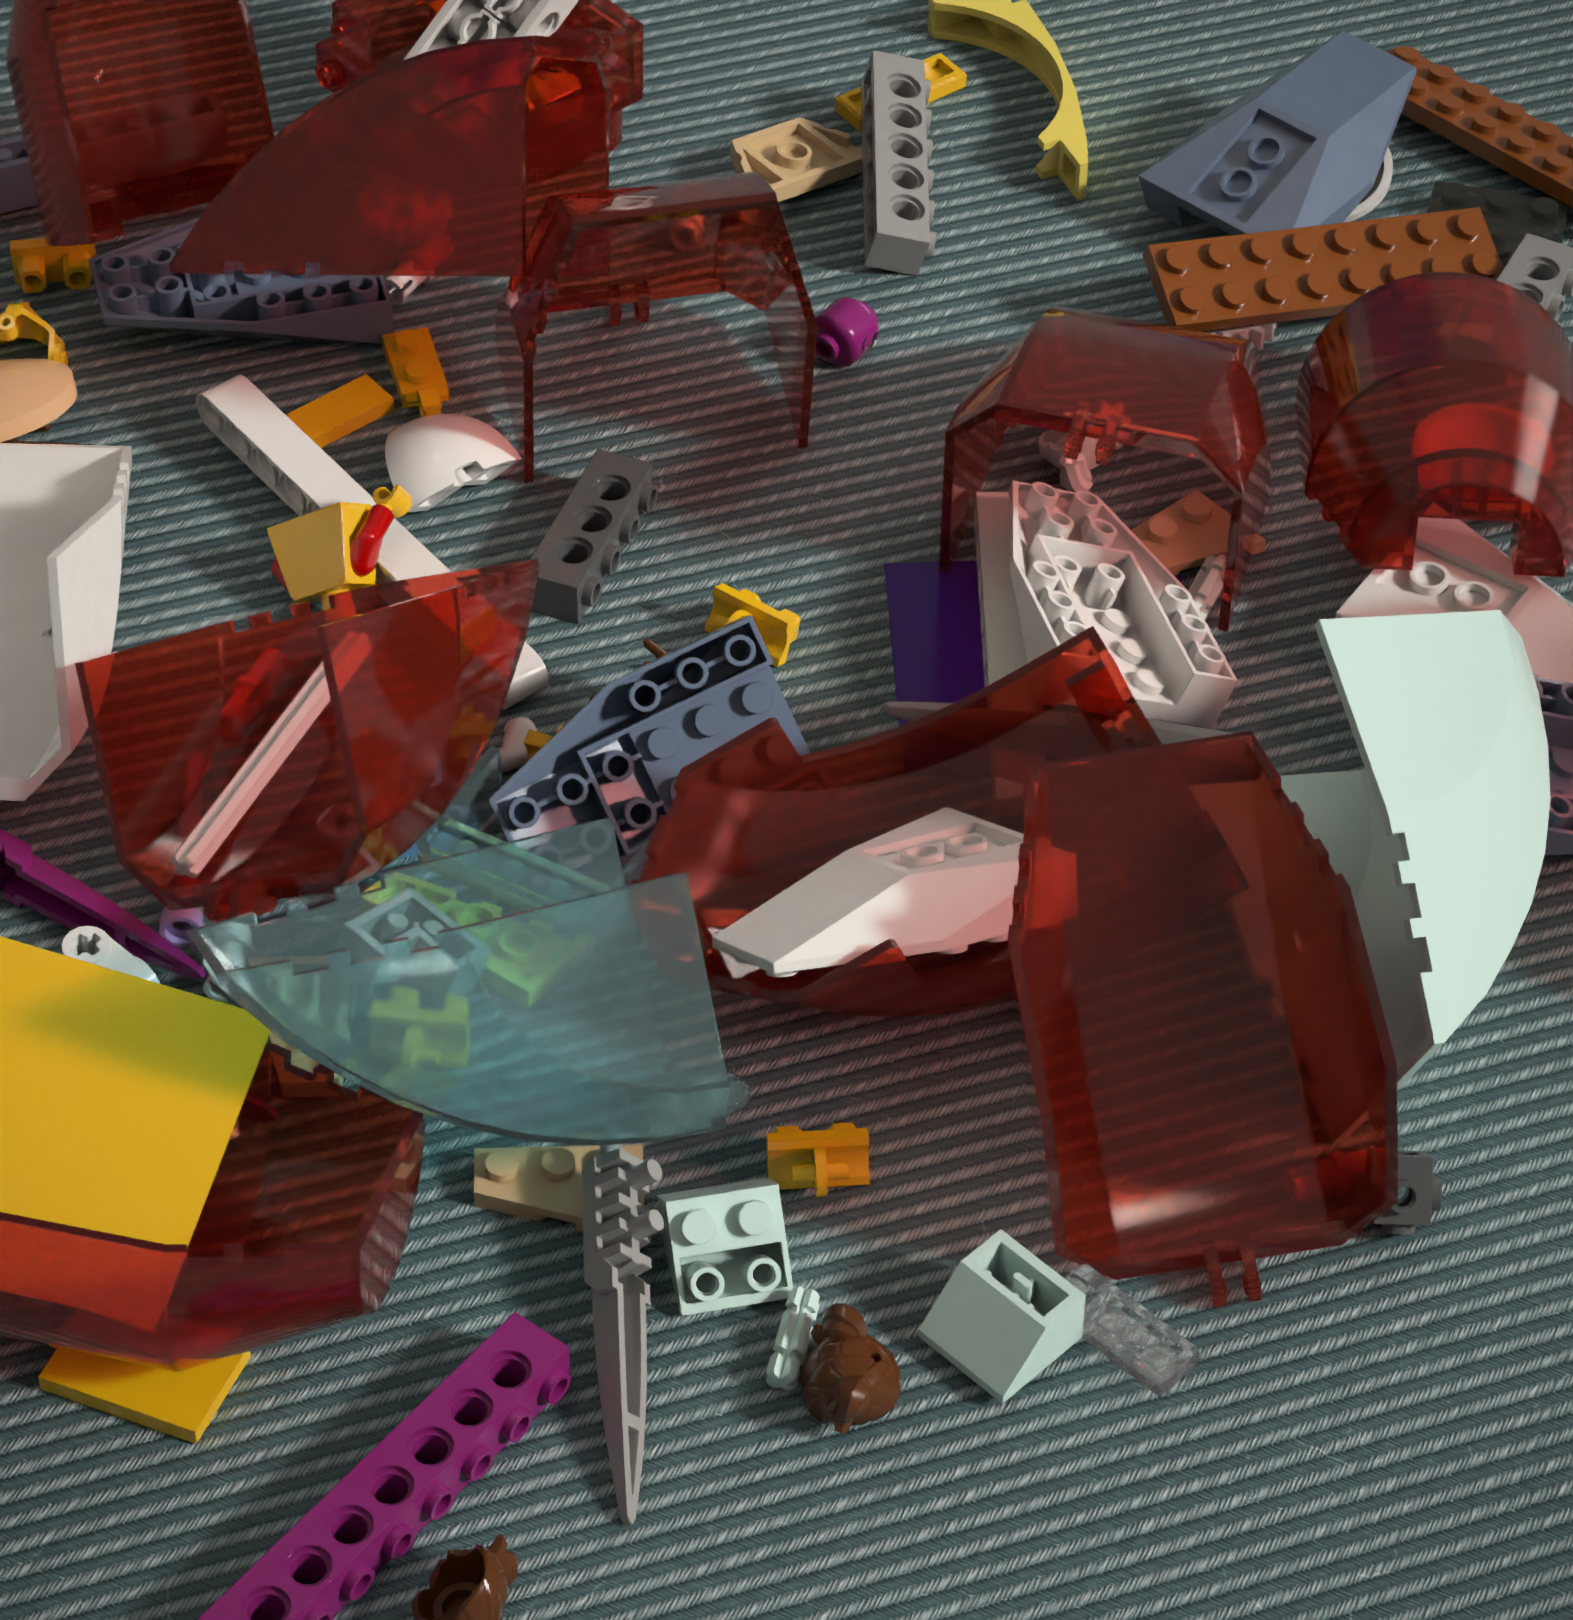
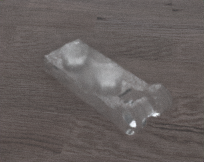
[1066,1263,1200,1397]

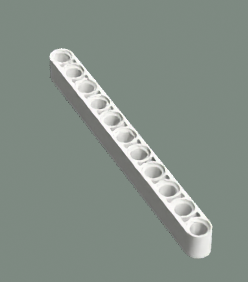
[196,374,549,710]

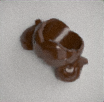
[801,1303,901,1434]
[412,1534,518,1620]

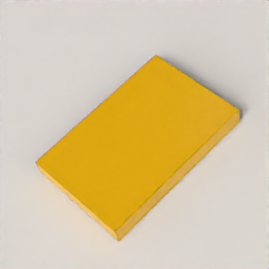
[38,1312,251,1444]

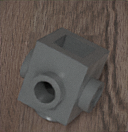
[1358,1149,1442,1235]

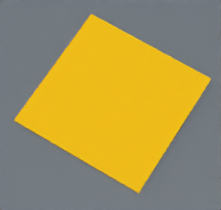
[0,936,275,1334]

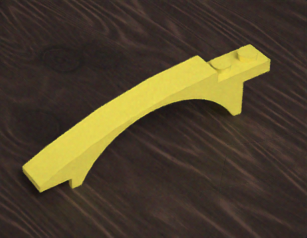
[928,0,1088,201]

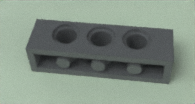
[521,449,658,624]

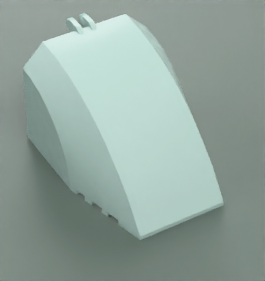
[1187,610,1551,1144]

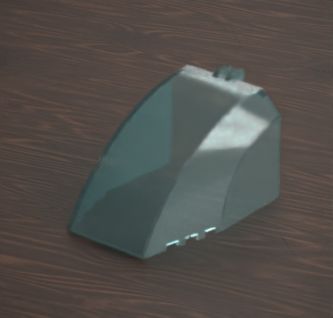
[186,817,751,1146]

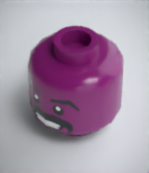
[809,297,879,367]

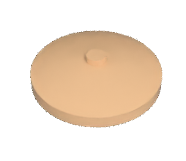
[0,358,78,443]

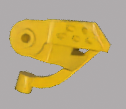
[0,302,68,366]

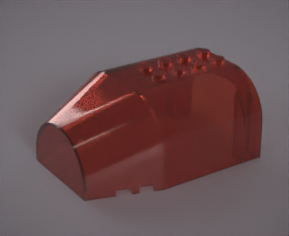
[0,1043,426,1372]

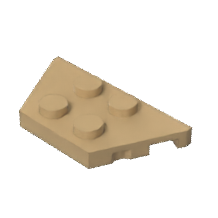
[729,117,863,211]

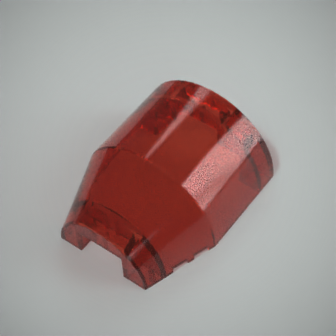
[5,0,285,246]
[1295,272,1573,577]

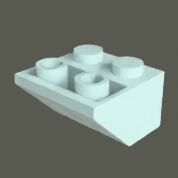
[657,1177,793,1316]
[918,1229,1086,1404]

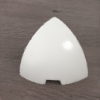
[385,414,522,512]

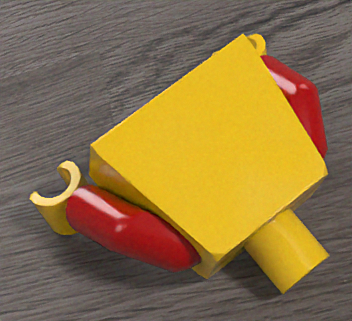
[267,484,412,626]

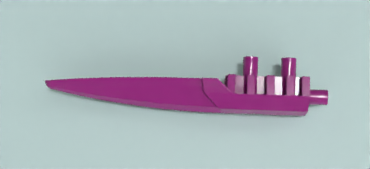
[0,829,206,979]

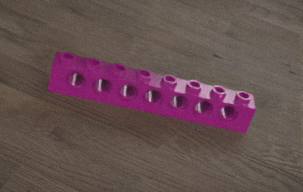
[197,1312,571,1620]

